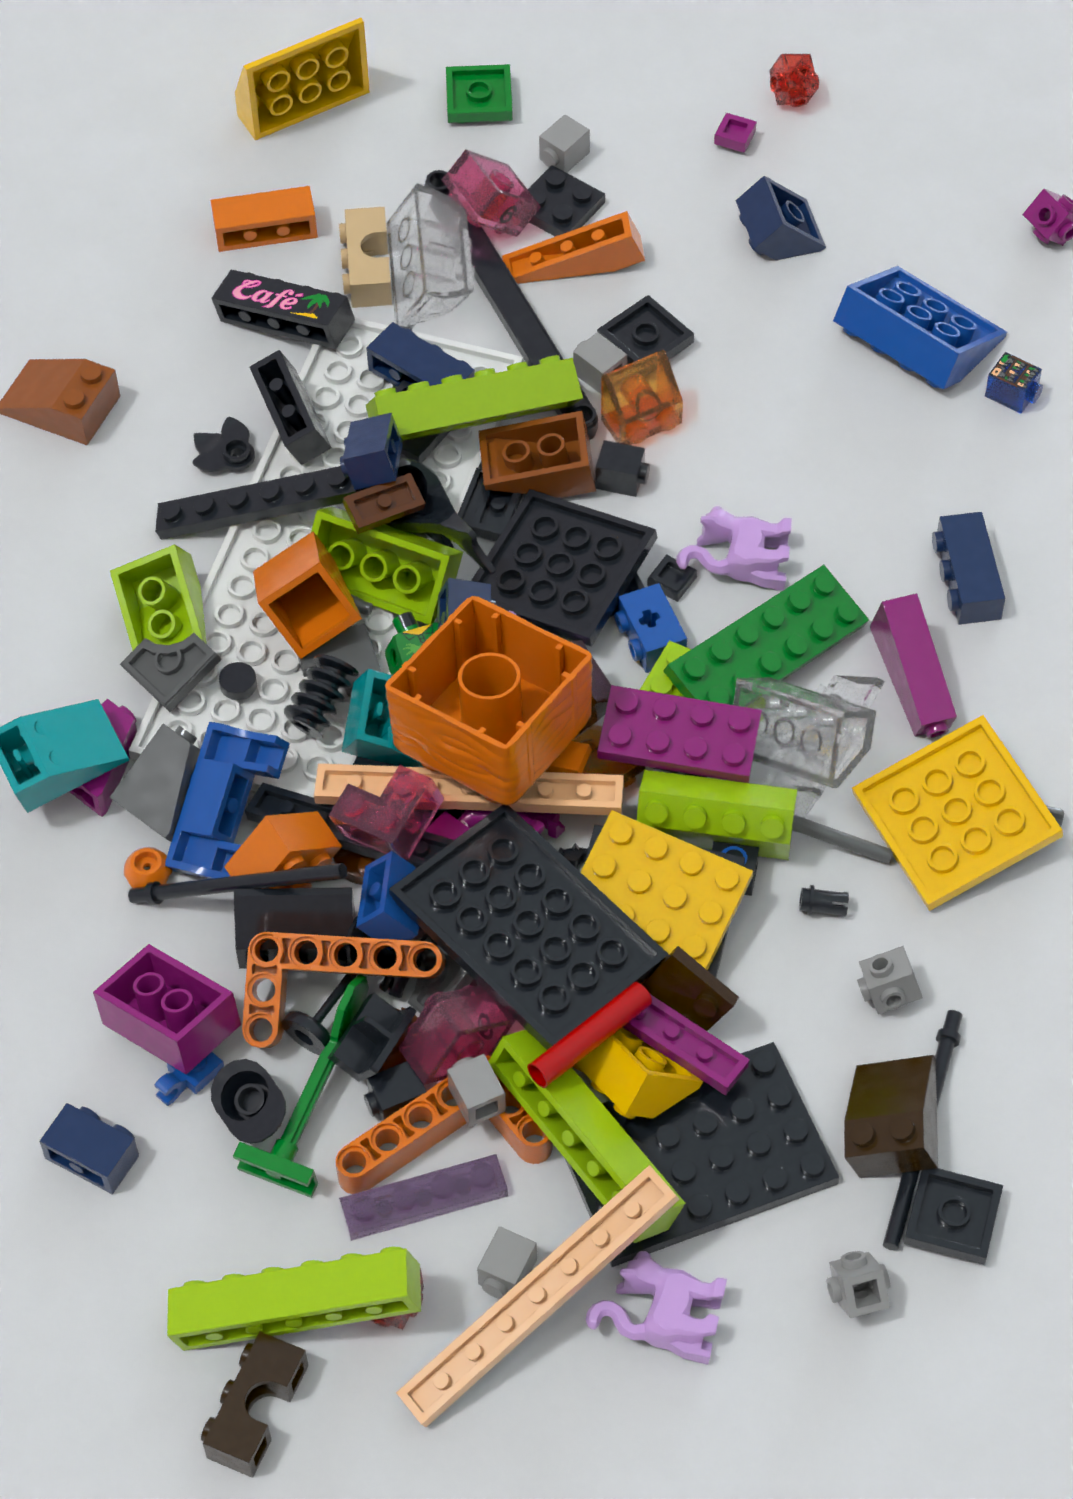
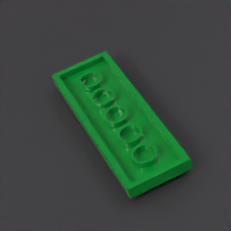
[663,564,869,707]

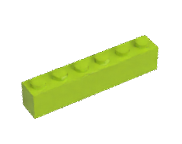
[365,355,583,441]
[488,1029,686,1243]
[167,1246,421,1351]

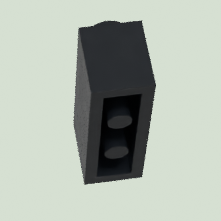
[249,350,332,465]

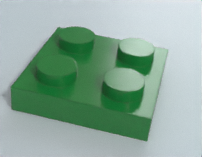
[446,64,513,123]

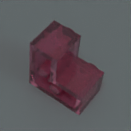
[329,765,444,861]

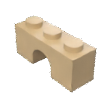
[339,206,392,308]

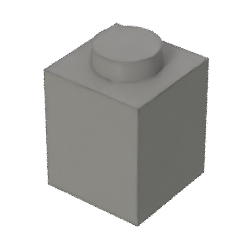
[539,114,590,173]
[573,332,627,396]
[447,1054,506,1127]
[477,1226,537,1299]

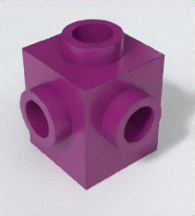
[1022,189,1073,246]

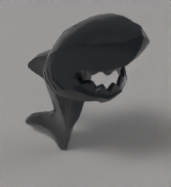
[361,453,496,575]

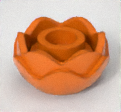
[124,847,172,888]

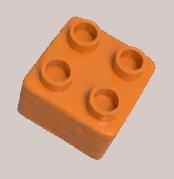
[385,596,593,805]

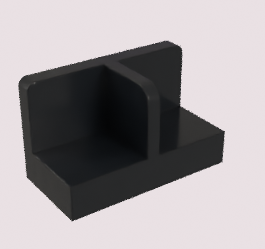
[328,992,417,1082]

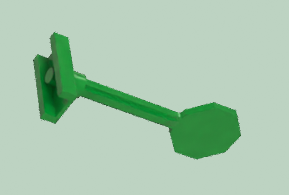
[233,974,369,1198]

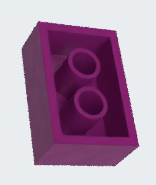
[93,944,241,1074]

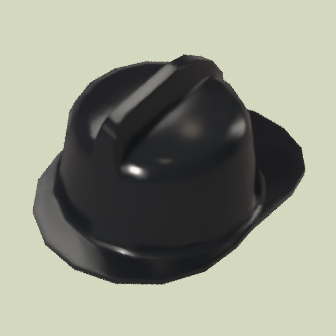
[211,1059,286,1144]

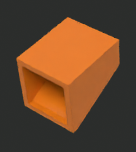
[253,531,362,659]

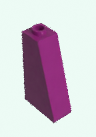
[870,593,957,738]

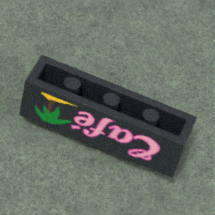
[211,269,355,349]

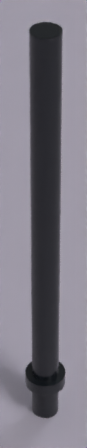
[128,863,347,905]
[883,1010,963,1251]

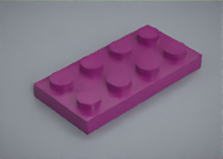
[597,685,762,783]

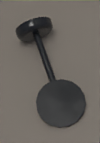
[281,915,394,1055]

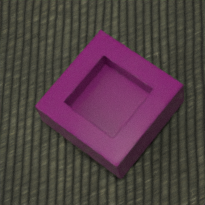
[714,113,757,153]

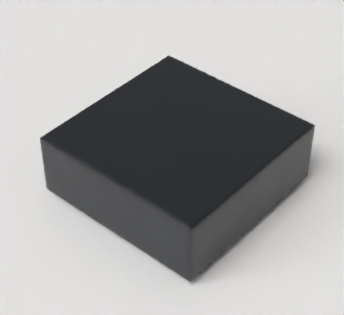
[647,554,697,602]

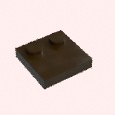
[641,946,739,1031]

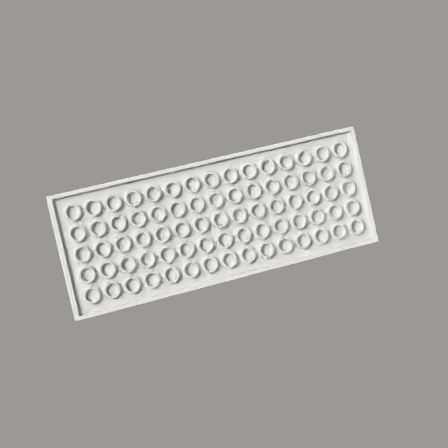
[129,318,523,807]

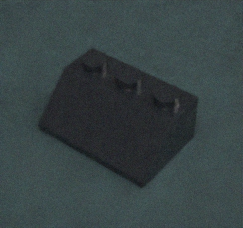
[234,887,356,969]

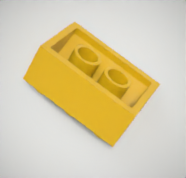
[573,1027,703,1119]

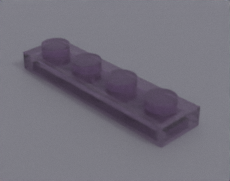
[339,1154,508,1241]

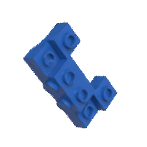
[165,722,290,879]

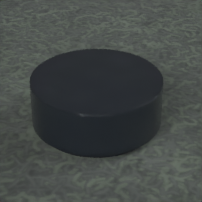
[219,662,257,700]

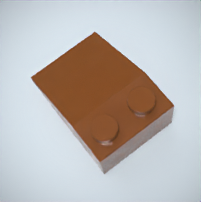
[0,359,120,445]
[478,411,596,498]

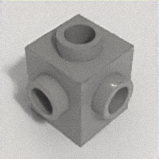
[857,946,923,1014]
[826,1251,890,1318]

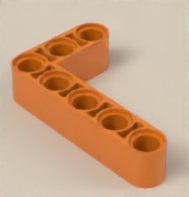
[242,932,446,1048]
[336,1055,553,1195]

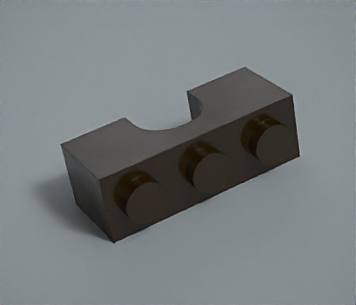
[201,1331,309,1478]

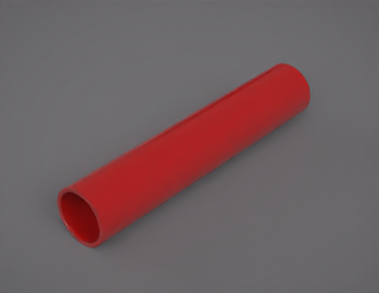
[527,982,652,1088]

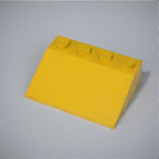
[235,17,370,140]

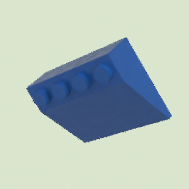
[833,266,1007,389]

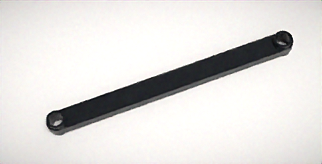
[424,170,598,440]

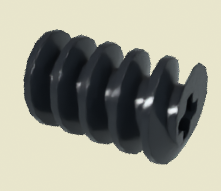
[284,654,359,739]

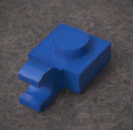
[154,1052,224,1106]

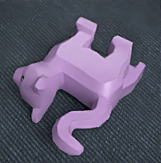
[676,506,792,590]
[586,1251,727,1365]

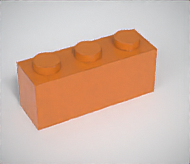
[210,186,318,252]

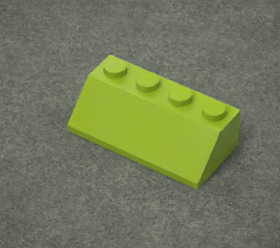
[311,506,463,625]
[636,770,797,860]

